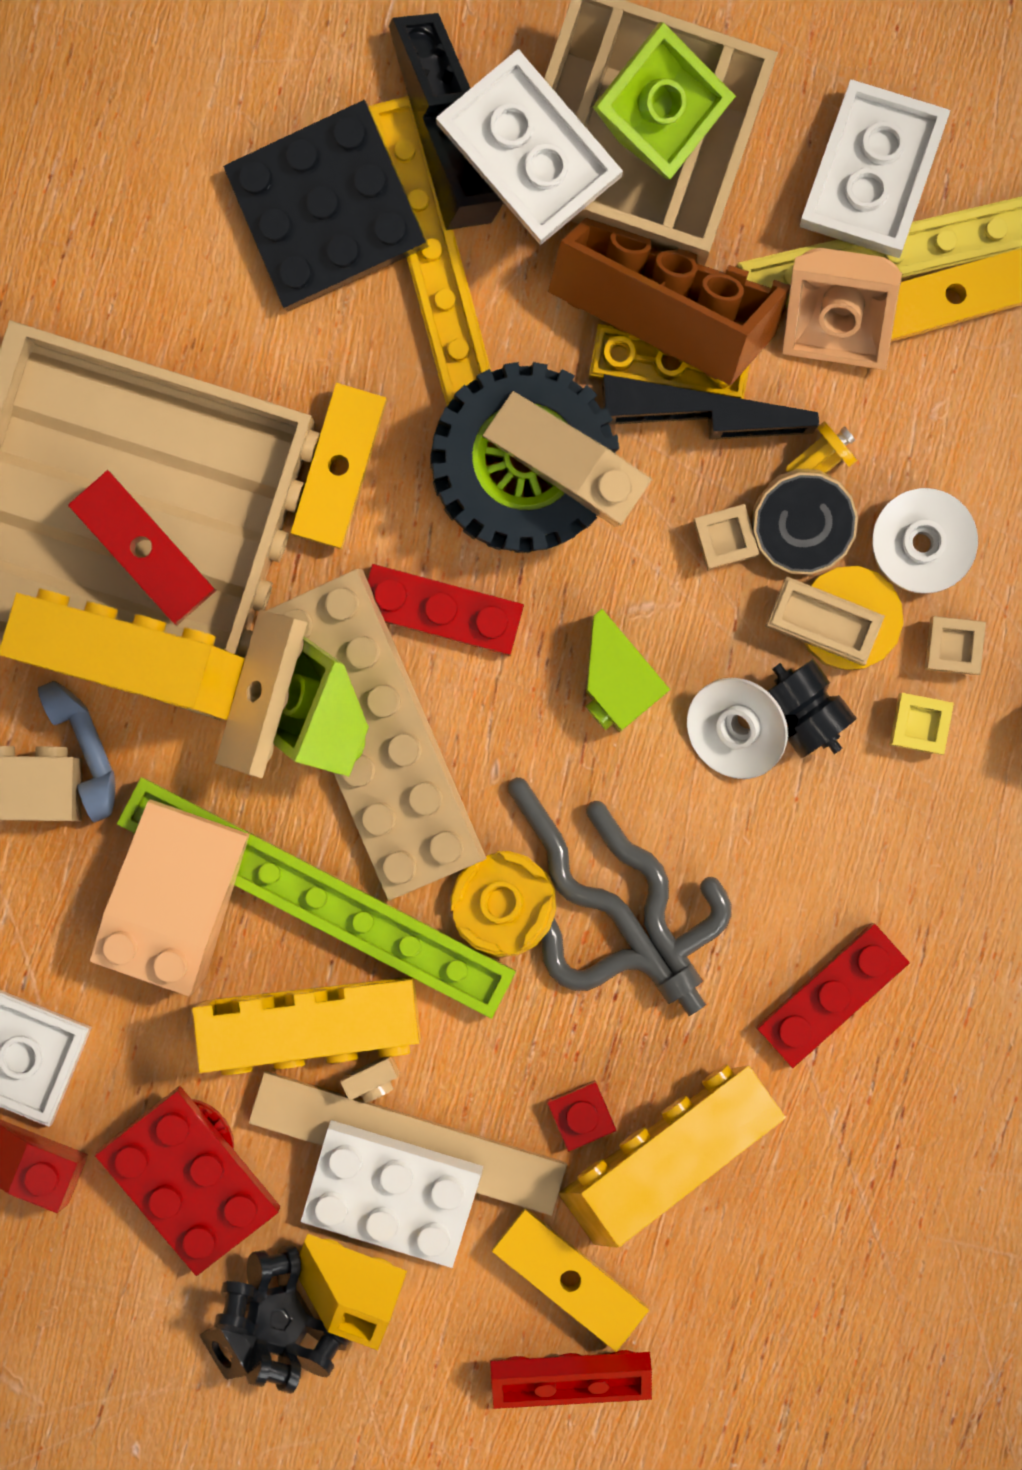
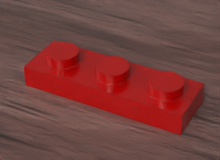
[368,564,524,656]
[756,923,910,1068]
[490,1350,652,1409]

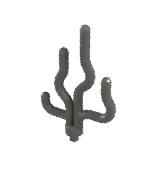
[508,777,732,1016]

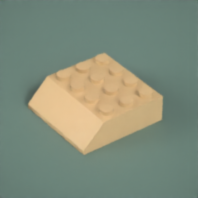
[544,0,778,266]

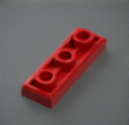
[68,470,217,626]

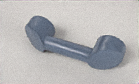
[38,681,116,823]

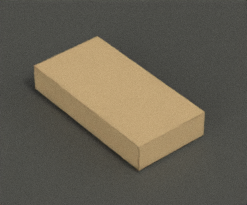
[765,577,885,666]

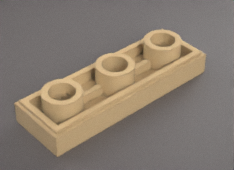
[215,609,308,778]

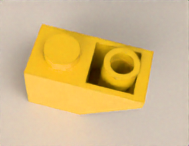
[299,1234,407,1351]

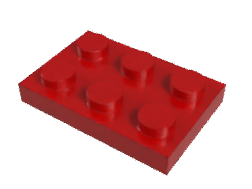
[95,1086,280,1276]

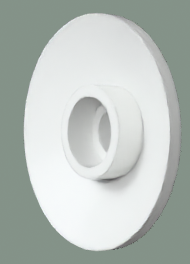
[872,488,978,594]
[687,678,788,779]

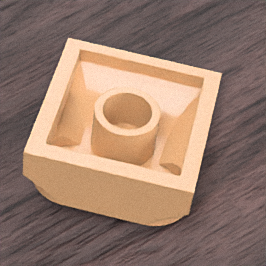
[783,248,902,370]

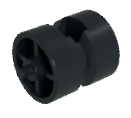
[767,659,857,759]

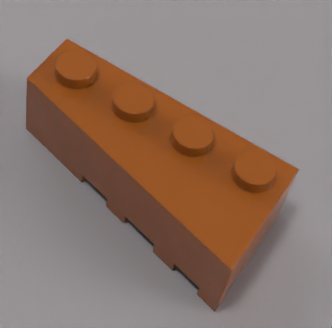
[548,218,791,386]

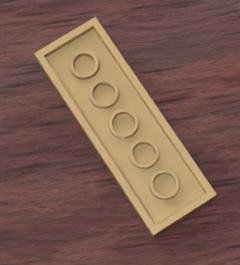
[267,569,487,901]

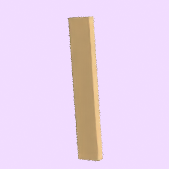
[249,1071,567,1216]

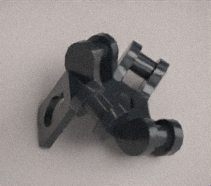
[200,1245,350,1394]

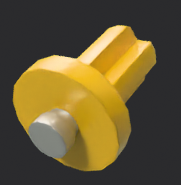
[786,421,858,473]

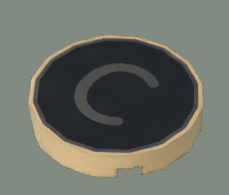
[752,469,858,575]

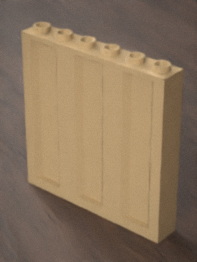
[0,320,321,720]

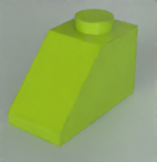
[585,609,670,733]

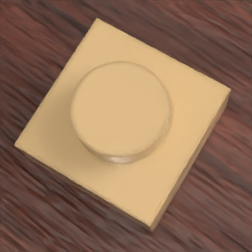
[693,504,759,571]
[924,616,986,676]
[340,1057,400,1103]

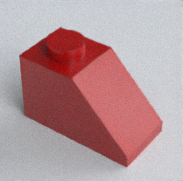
[0,1119,88,1214]

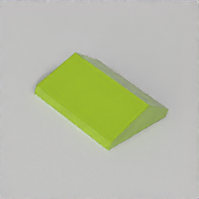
[593,22,736,179]

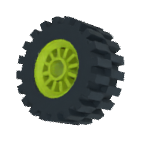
[430,362,620,553]

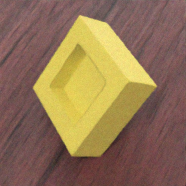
[889,693,954,755]

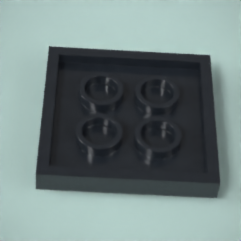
[223,100,429,312]

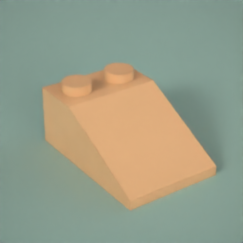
[90,799,250,997]

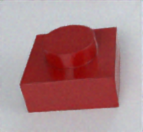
[547,1080,617,1152]

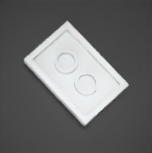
[436,49,623,245]
[800,79,950,259]
[301,1120,483,1268]

